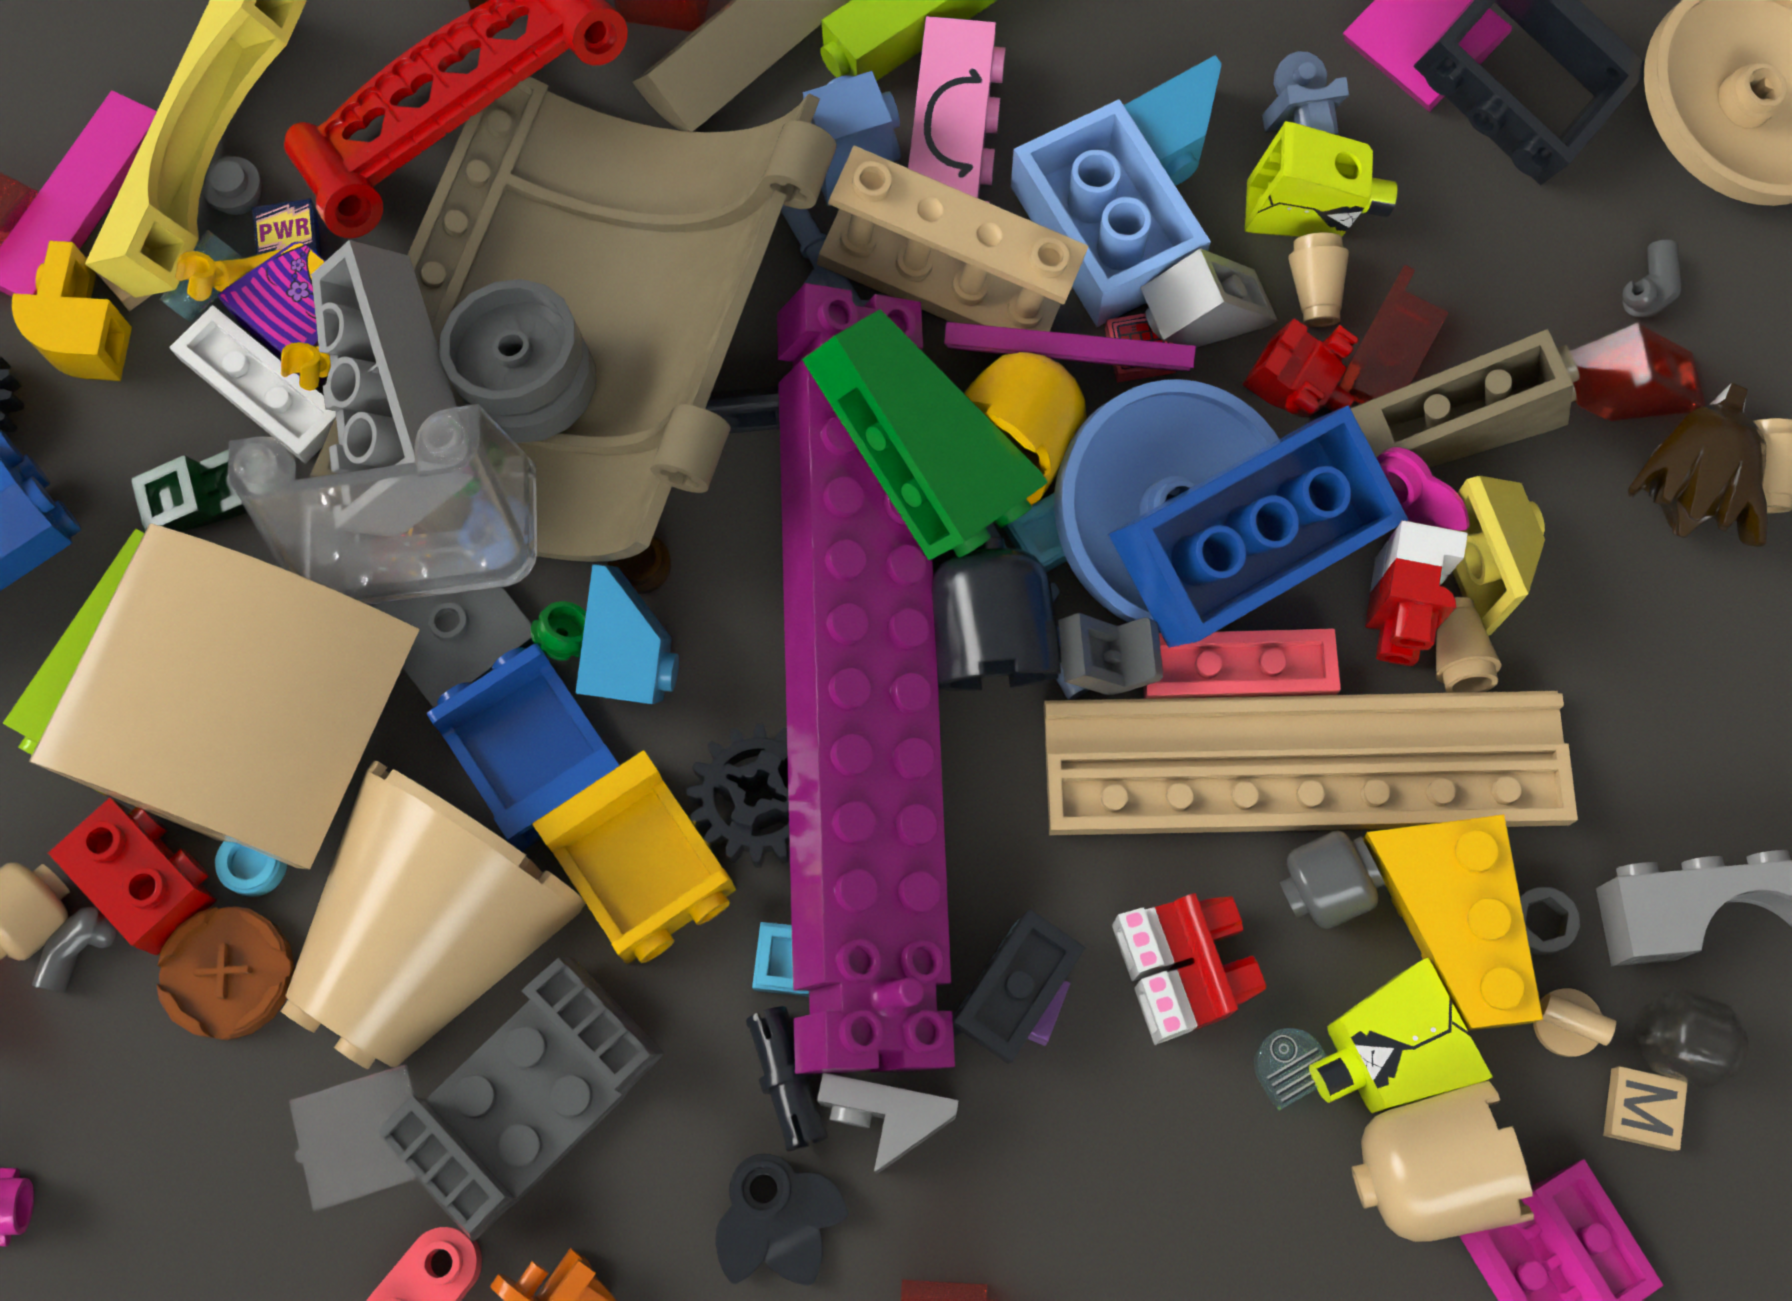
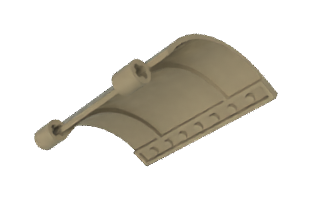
[309,76,837,562]

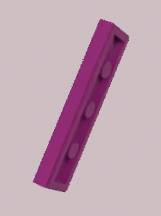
[944,322,1196,372]

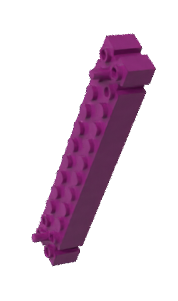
[777,283,955,1074]

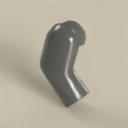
[31,906,117,994]

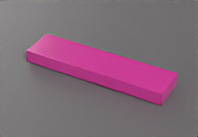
[0,90,157,297]

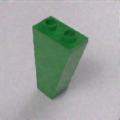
[802,309,1048,560]

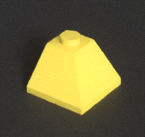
[1450,476,1545,636]

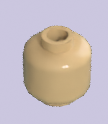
[0,863,70,961]

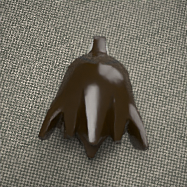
[1628,383,1768,547]

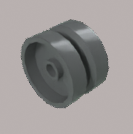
[439,279,596,443]

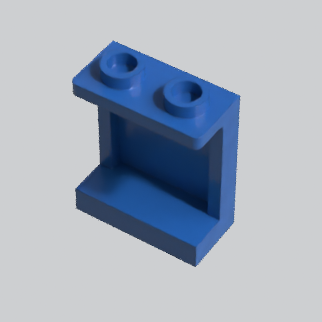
[427,643,620,852]

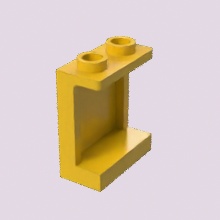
[532,750,736,964]

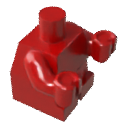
[1242,318,1359,418]

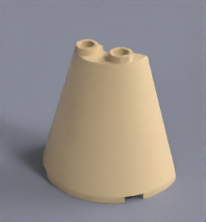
[281,761,586,1069]

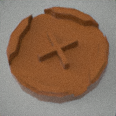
[156,906,295,1040]

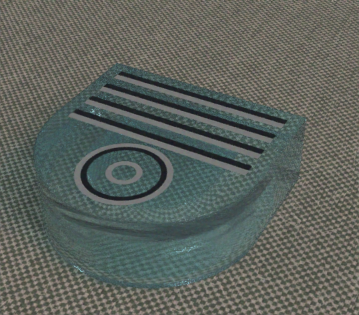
[1254,1028,1327,1111]

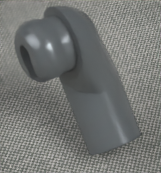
[1622,240,1681,318]

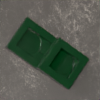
[131,439,279,533]

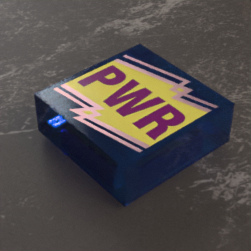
[252,198,322,258]

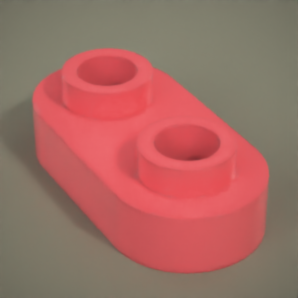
[366,1227,482,1301]

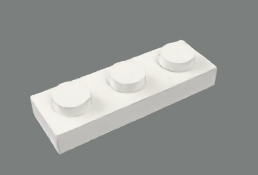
[169,305,336,464]

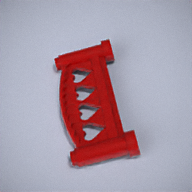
[284,0,628,238]

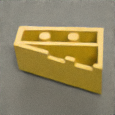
[1363,814,1543,1031]

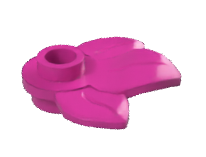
[1376,447,1470,531]

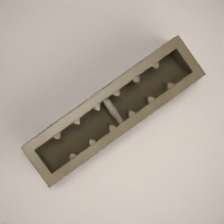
[632,0,849,133]

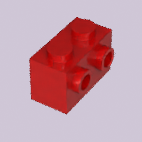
[48,797,217,956]

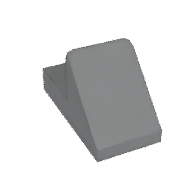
[817,1073,959,1174]

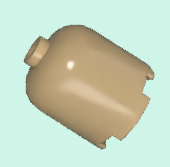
[1351,1081,1534,1242]

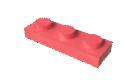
[1143,629,1341,699]

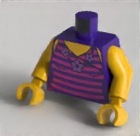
[175,242,331,391]

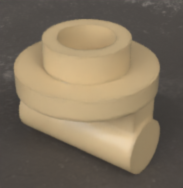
[1533,988,1616,1057]

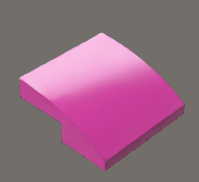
[1343,0,1512,112]
[1459,1159,1663,1301]

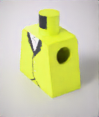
[1245,121,1397,237]
[1309,958,1492,1113]

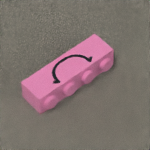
[908,16,1005,203]

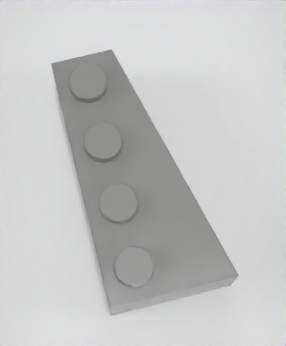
[311,240,477,533]

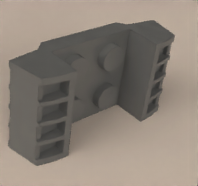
[377,957,665,1242]

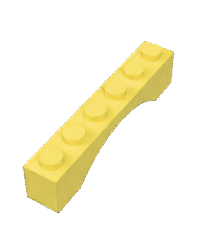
[85,0,307,298]

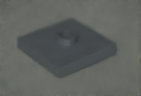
[374,542,535,708]

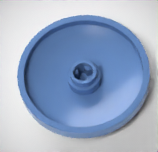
[1054,379,1279,632]

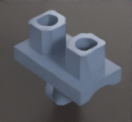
[1262,51,1349,135]

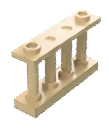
[817,145,1089,332]

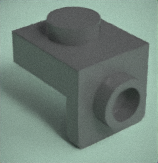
[1058,613,1163,696]

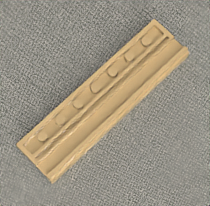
[1043,691,1578,835]

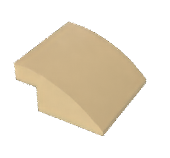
[29,524,420,869]

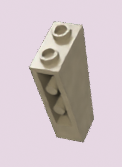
[1351,329,1580,468]

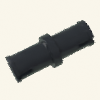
[745,1006,828,1151]

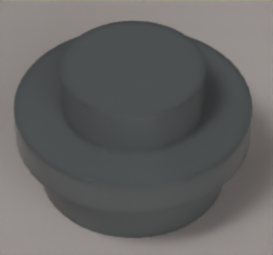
[202,157,262,215]

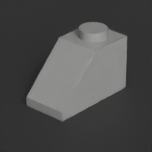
[1140,248,1278,348]

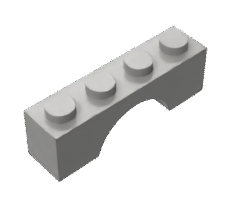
[1596,850,1792,967]

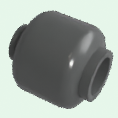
[1279,830,1385,929]

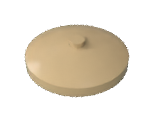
[1644,0,1792,206]

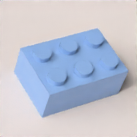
[1011,99,1211,327]

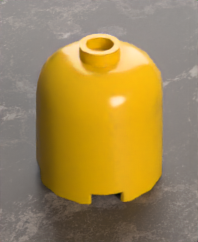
[964,352,1087,505]

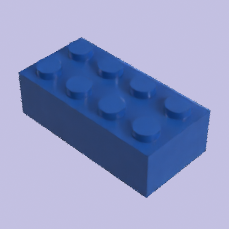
[1108,405,1409,648]

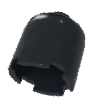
[932,537,1062,691]

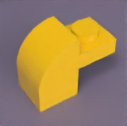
[12,241,132,381]

